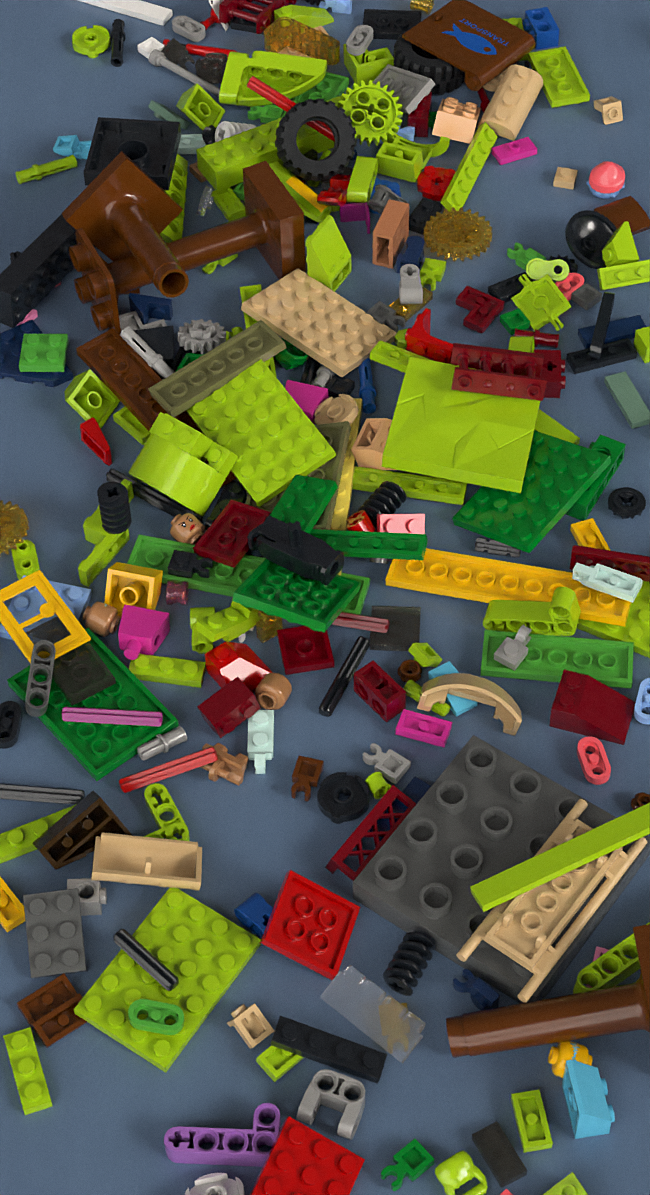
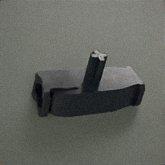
[247,515,344,585]

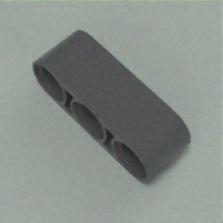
[25,640,56,717]

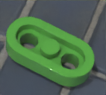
[128,999,184,1035]

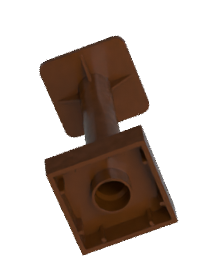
[69,161,306,335]

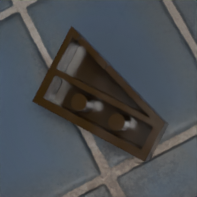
[33,791,133,870]

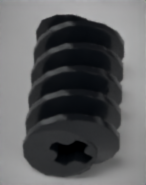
[357,481,406,532]
[97,482,132,534]
[383,932,436,996]

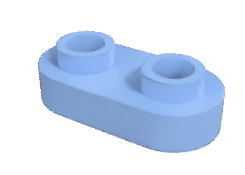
[634,678,650,724]

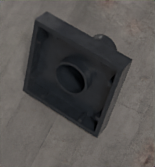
[83,117,181,190]

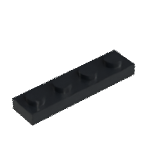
[270,1016,387,1084]

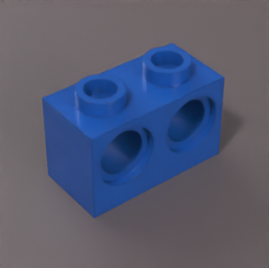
[522,7,559,50]

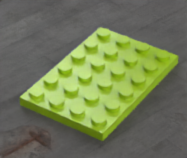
[186,359,337,507]
[74,888,261,1073]

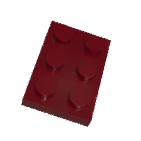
[193,499,271,568]

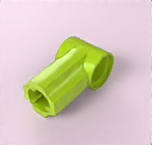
[190,607,215,654]

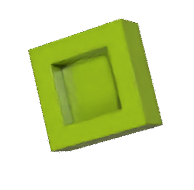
[408,643,443,667]

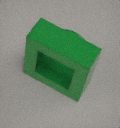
[500,308,530,335]

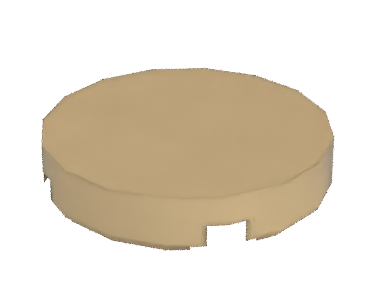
[314,394,359,425]

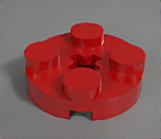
[417,166,456,201]

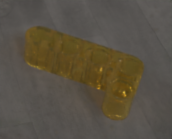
[264,17,340,65]

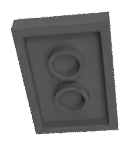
[23,888,87,979]

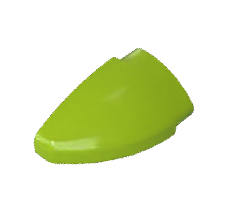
[219,51,327,107]

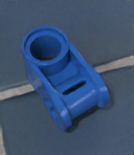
[234,893,273,939]

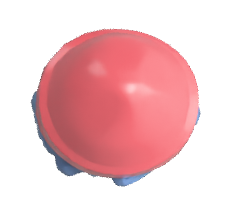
[586,161,625,199]

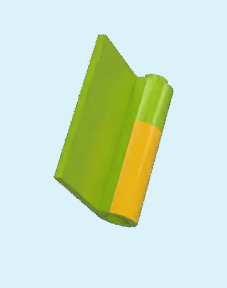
[247,161,332,223]

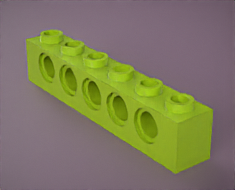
[160,154,188,243]

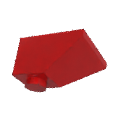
[205,642,272,693]

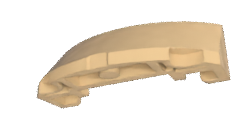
[417,673,522,736]

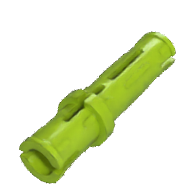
[15,155,78,184]

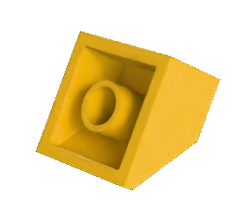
[104,562,163,616]

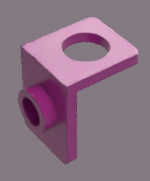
[340,202,370,234]

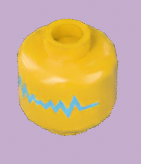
[548,1041,592,1078]

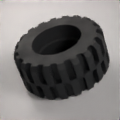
[393,29,465,96]
[275,98,357,182]

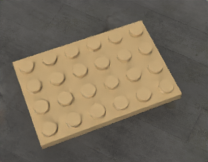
[241,268,397,377]

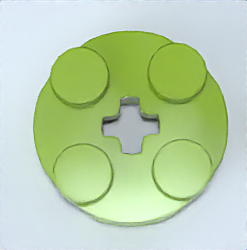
[72,25,111,58]

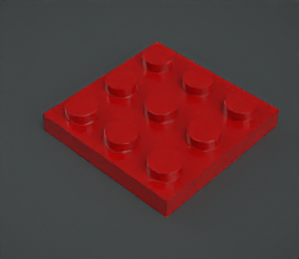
[260,870,360,980]
[250,1116,365,1195]

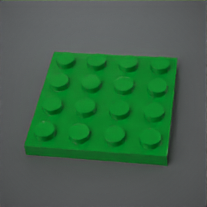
[232,559,361,633]

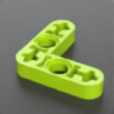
[143,783,190,841]

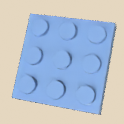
[0,575,92,645]

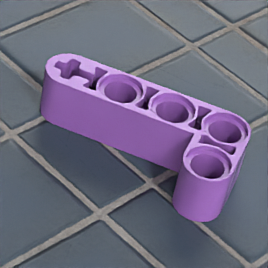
[164,1103,281,1167]

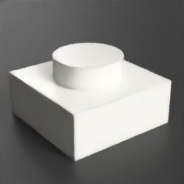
[137,37,165,59]

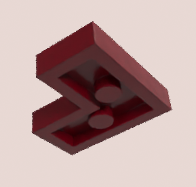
[456,286,504,334]

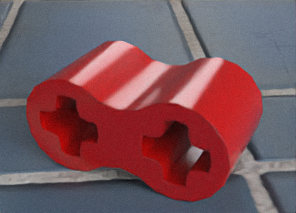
[346,510,376,532]

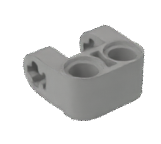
[296,1069,365,1140]

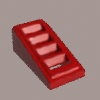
[80,417,112,466]

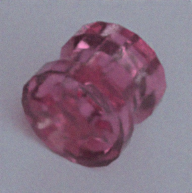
[166,581,188,606]

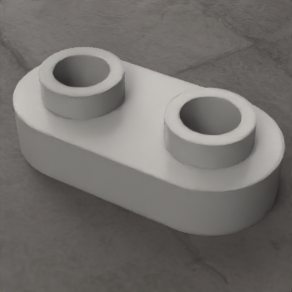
[172,16,206,42]
[346,25,373,56]

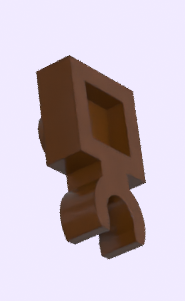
[291,756,324,801]

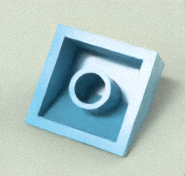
[562,1060,615,1139]

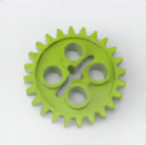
[337,80,403,147]

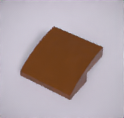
[593,196,650,235]
[16,973,87,1048]

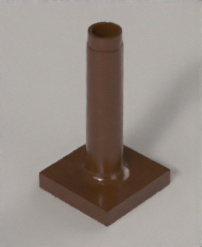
[61,151,189,298]
[446,924,650,1058]

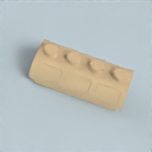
[477,64,543,141]
[91,833,202,891]

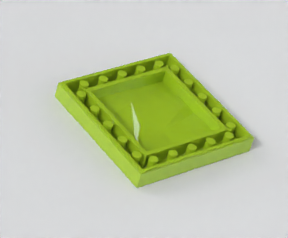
[382,357,541,493]

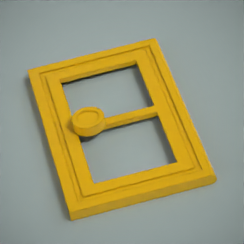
[0,570,91,664]

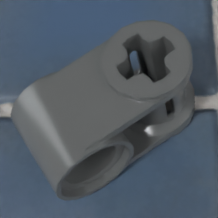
[367,184,410,214]

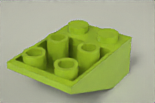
[305,215,352,292]

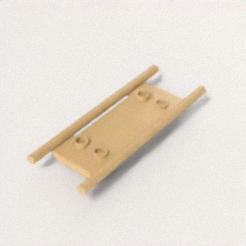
[456,799,647,1003]

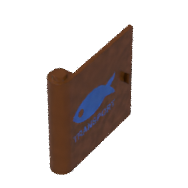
[402,0,535,91]

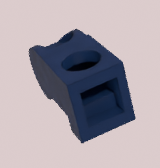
[396,235,425,274]

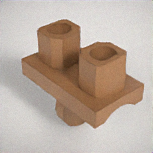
[200,743,248,786]

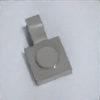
[494,625,532,671]

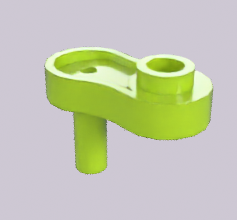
[526,258,570,282]

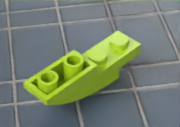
[195,599,267,642]

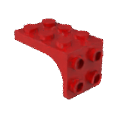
[405,308,453,364]

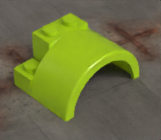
[128,412,238,516]

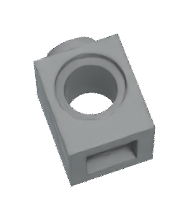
[67,878,107,916]

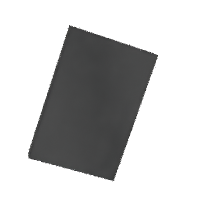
[363,9,422,40]

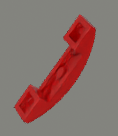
[317,174,351,207]

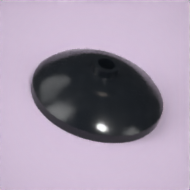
[565,210,617,269]

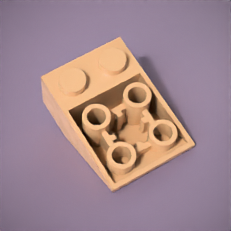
[432,97,481,144]
[351,418,396,470]

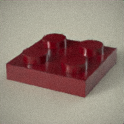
[277,626,334,675]

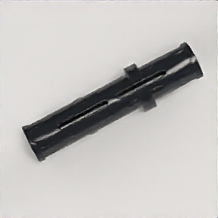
[110,19,126,67]

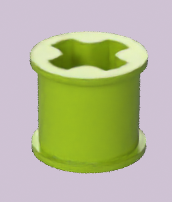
[365,772,391,799]

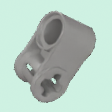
[399,264,423,305]

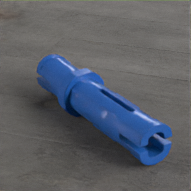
[358,358,377,414]

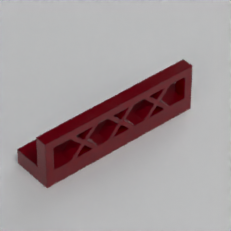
[570,545,650,582]
[325,785,416,881]

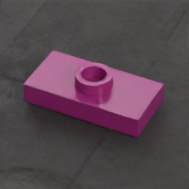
[491,137,537,165]

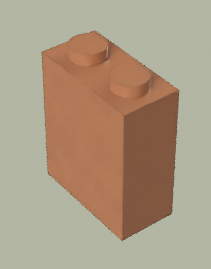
[373,199,409,269]

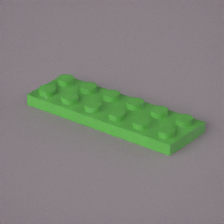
[481,630,634,689]

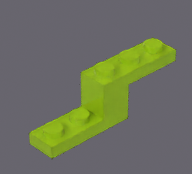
[78,479,134,587]

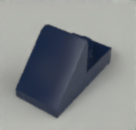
[129,293,173,325]

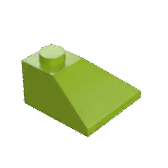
[176,83,225,131]
[64,369,120,429]

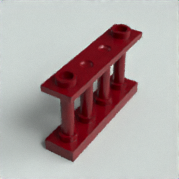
[219,0,297,34]
[450,343,547,401]

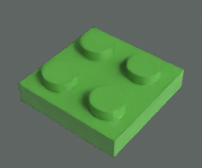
[19,334,69,372]

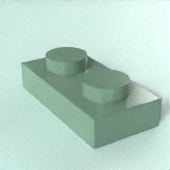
[148,100,190,130]

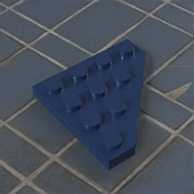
[0,319,74,387]

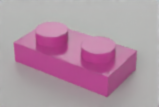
[396,709,452,748]

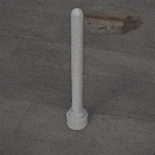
[148,49,220,97]

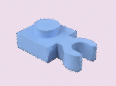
[319,0,352,14]

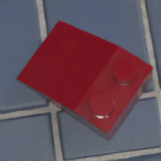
[549,669,636,745]

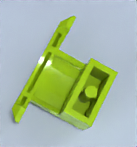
[375,123,450,183]

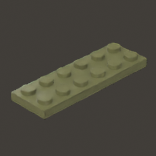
[148,320,286,417]

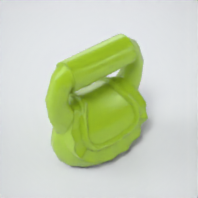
[435,1150,488,1195]

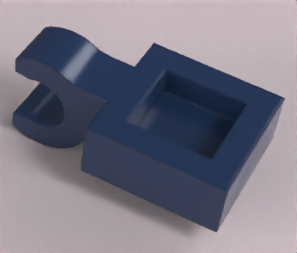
[453,969,500,1010]

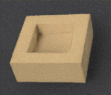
[553,167,578,190]

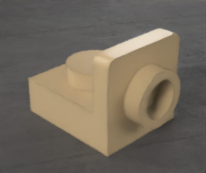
[593,96,623,125]
[227,1003,274,1049]

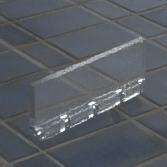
[320,965,426,1064]

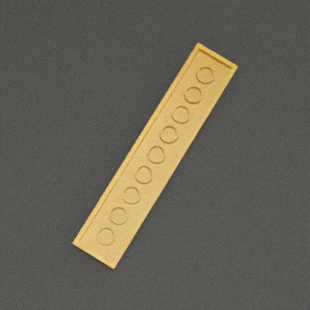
[385,548,632,627]

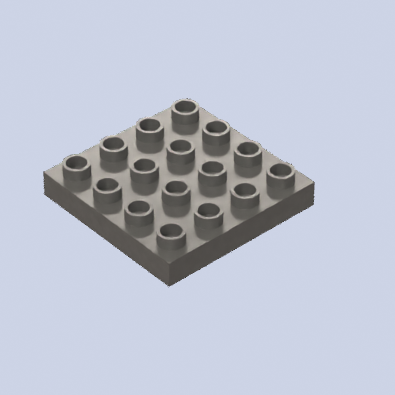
[353,735,650,1003]

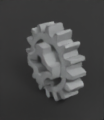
[178,319,226,354]

